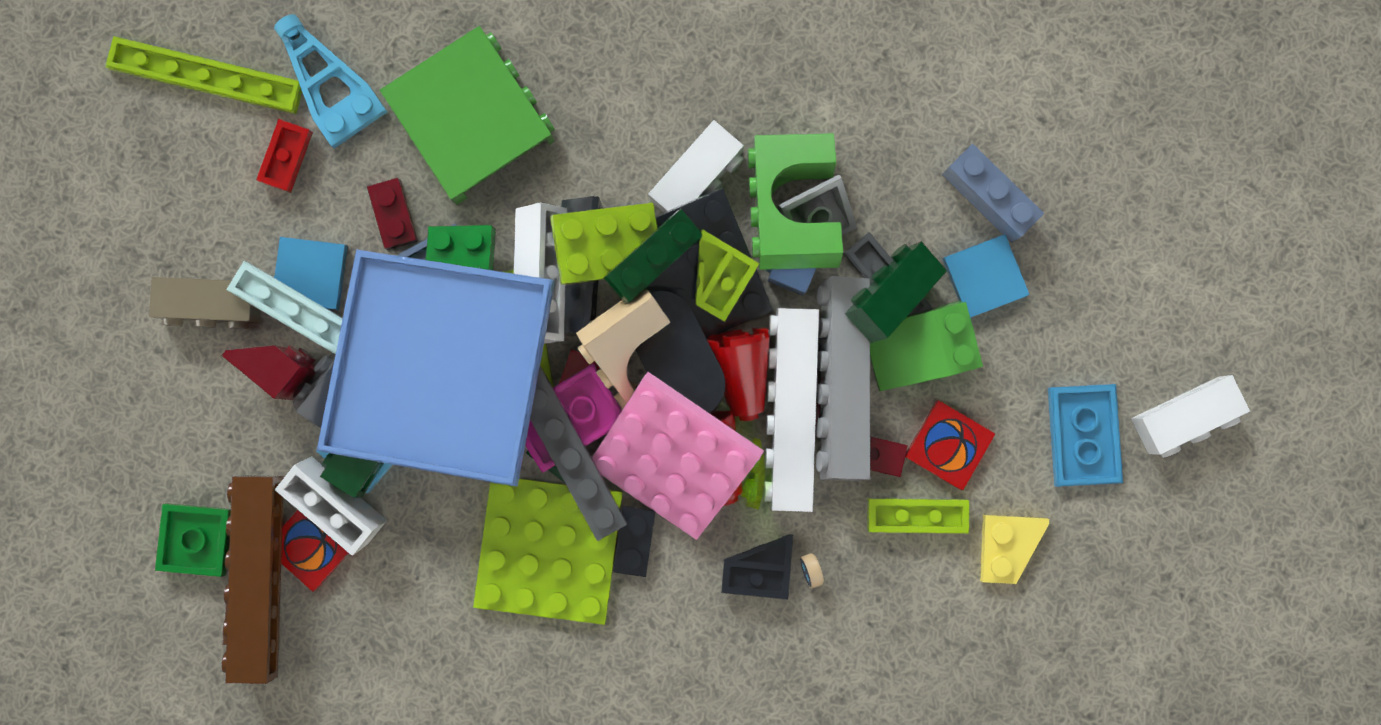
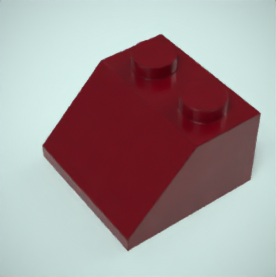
[221,345,316,400]

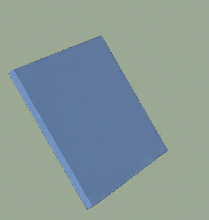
[317,249,555,486]

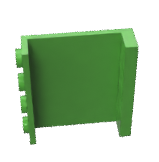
[380,26,555,205]

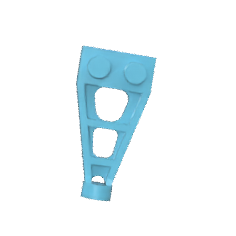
[274,14,388,149]

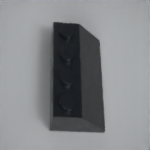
[561,196,604,336]

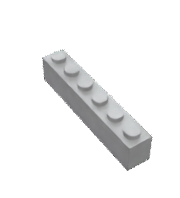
[816,276,870,481]

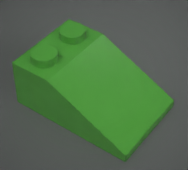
[870,301,983,391]

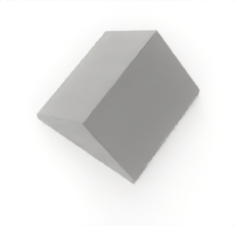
[777,175,857,235]

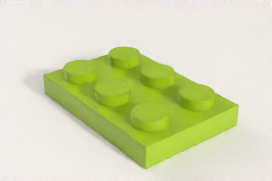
[550,203,657,285]

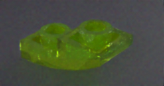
[741,437,765,510]

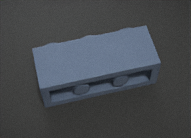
[942,143,1044,243]

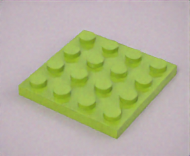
[473,478,623,625]

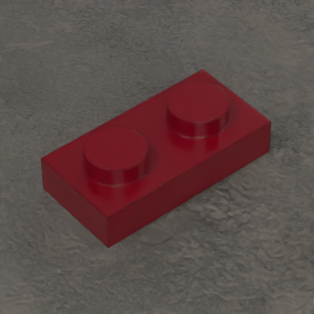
[367,177,418,250]

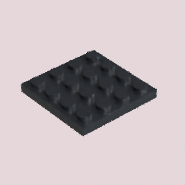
[646,188,773,339]

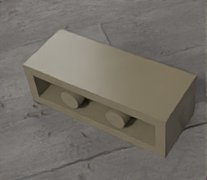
[149,277,261,329]

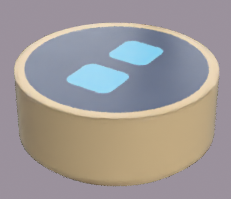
[799,553,824,589]

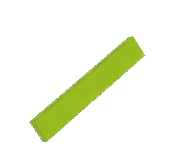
[105,36,302,115]

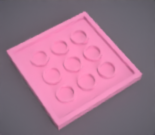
[592,372,764,540]

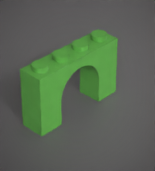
[748,133,843,270]

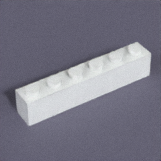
[764,308,819,512]

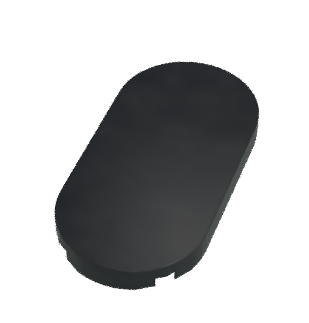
[635,291,726,414]

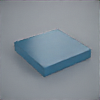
[942,234,1030,318]
[274,237,348,310]

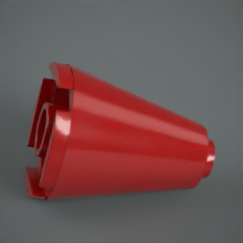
[707,327,770,421]

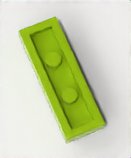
[867,498,969,534]

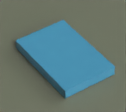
[1048,384,1123,487]

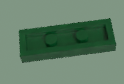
[604,209,703,303]

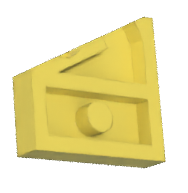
[980,515,1049,584]

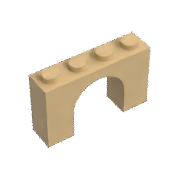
[576,288,671,409]

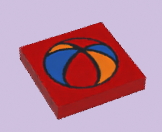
[905,400,995,491]
[281,510,349,592]

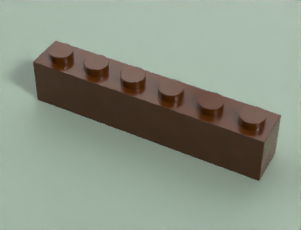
[222,475,284,684]

